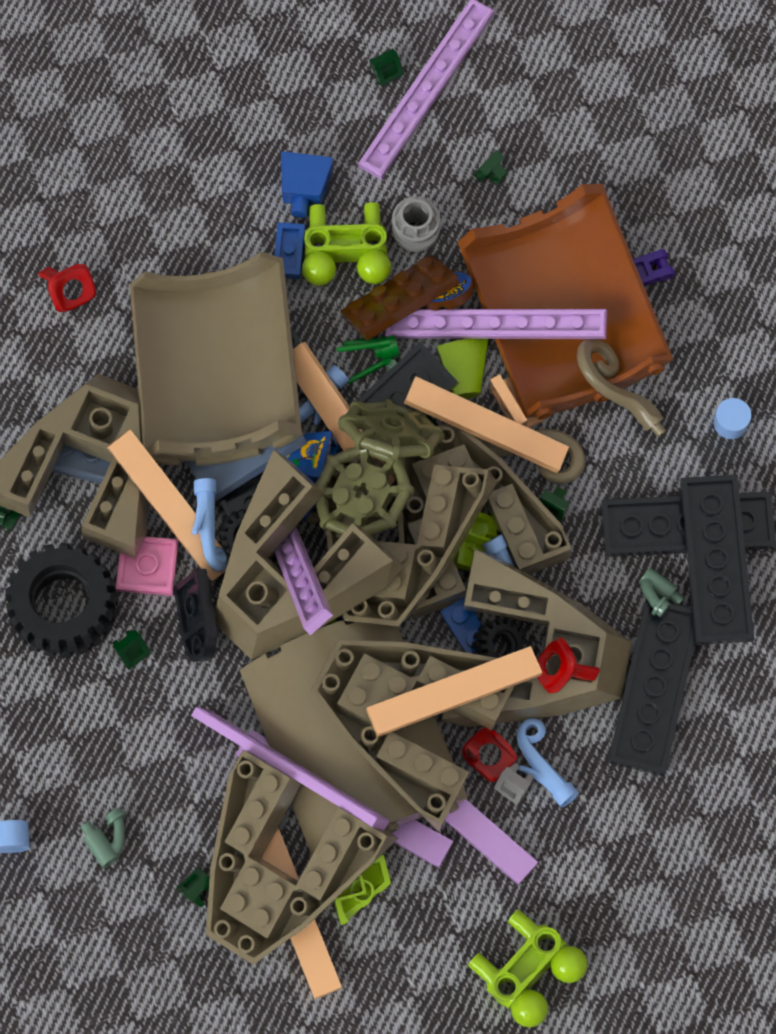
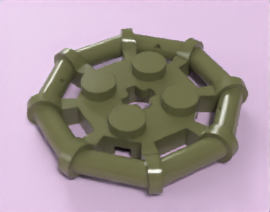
[338,399,444,461]
[315,447,414,535]

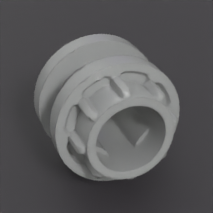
[392,196,440,252]

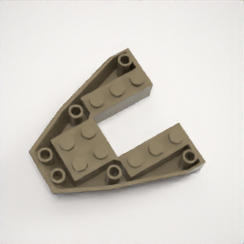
[0,374,149,558]
[398,423,572,620]
[216,450,404,660]
[326,455,497,626]
[441,549,632,727]
[311,640,515,831]
[206,750,399,965]

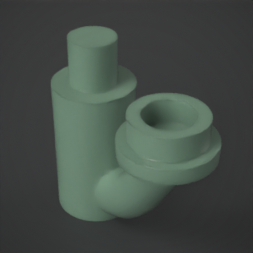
[639,567,685,617]
[80,807,127,869]

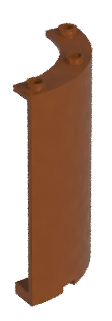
[458,184,674,420]

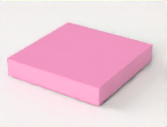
[116,536,179,596]

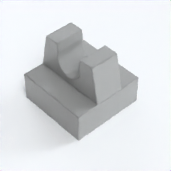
[494,763,534,805]

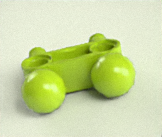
[301,202,392,286]
[468,909,588,1028]

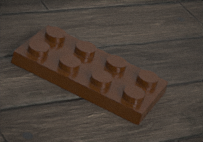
[340,254,460,341]

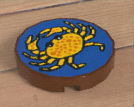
[425,271,475,311]

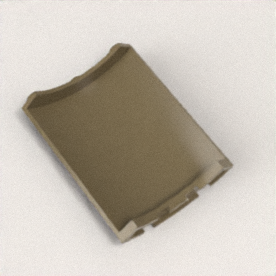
[130,252,302,466]
[239,620,468,855]

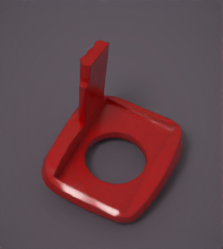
[38,264,96,312]
[537,637,600,693]
[462,727,517,782]

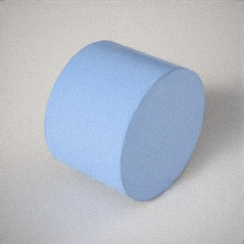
[714,398,751,439]
[0,820,30,853]

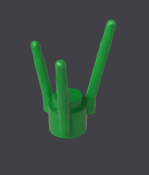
[336,335,399,384]

